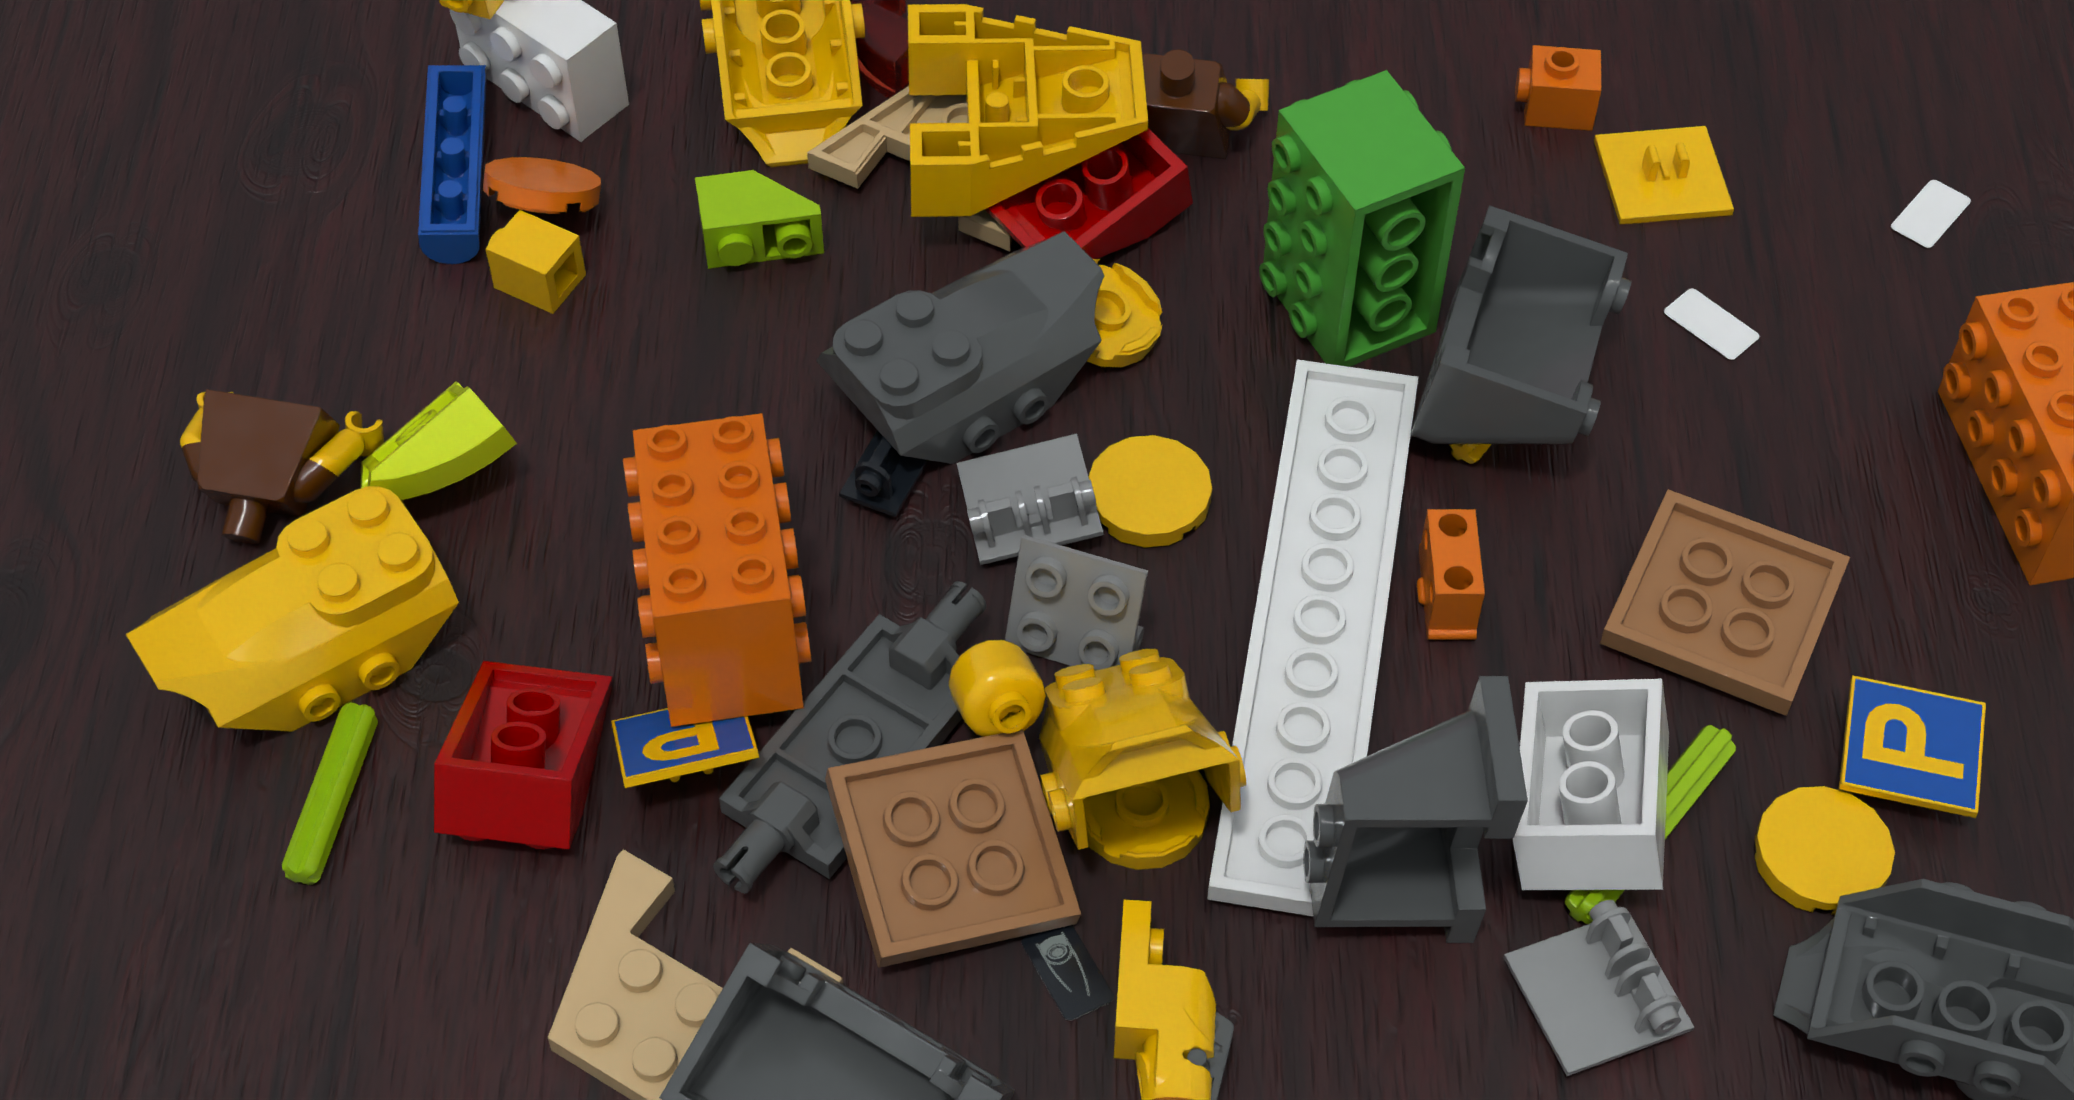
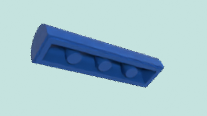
[418,65,487,264]

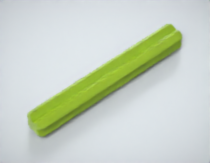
[1565,725,1736,924]

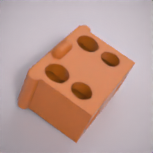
[1417,509,1485,640]

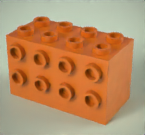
[1938,282,2074,585]
[623,413,811,727]

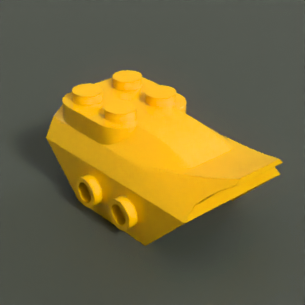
[700,0,865,167]
[125,486,459,731]
[1039,649,1247,850]

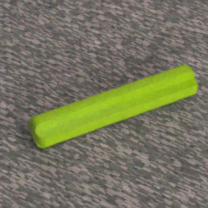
[281,702,378,885]

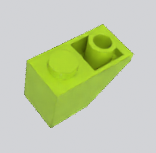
[695,170,824,269]

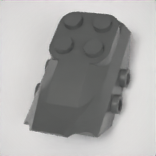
[816,231,1104,464]
[1773,879,2074,1100]

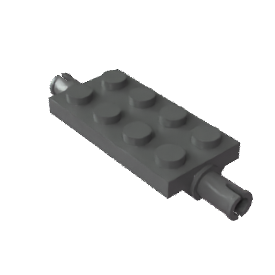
[713,581,987,894]

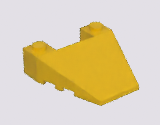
[908,4,1148,217]

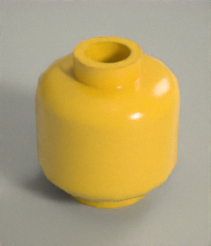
[948,640,1046,737]

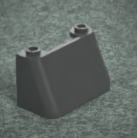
[1410,205,1632,444]
[659,943,1015,1100]

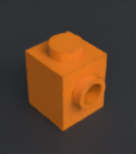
[1515,45,1601,131]

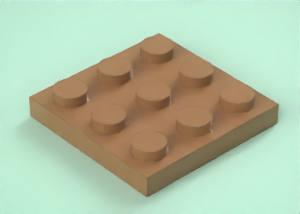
[1600,489,1850,716]
[825,729,1081,968]

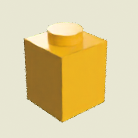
[486,210,586,314]

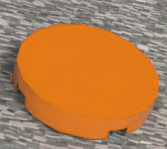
[483,157,601,214]

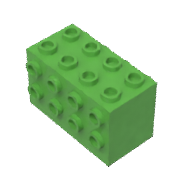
[1259,70,1465,367]

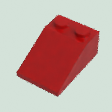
[985,128,1193,259]
[434,661,613,849]

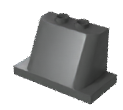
[1303,676,1528,943]

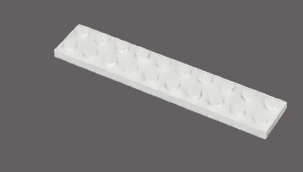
[1207,359,1418,916]

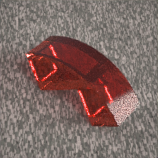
[850,0,909,99]

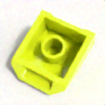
[361,382,517,501]

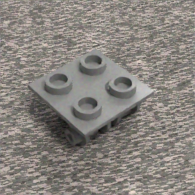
[957,434,1104,565]
[1005,534,1148,671]
[1503,900,1694,1076]

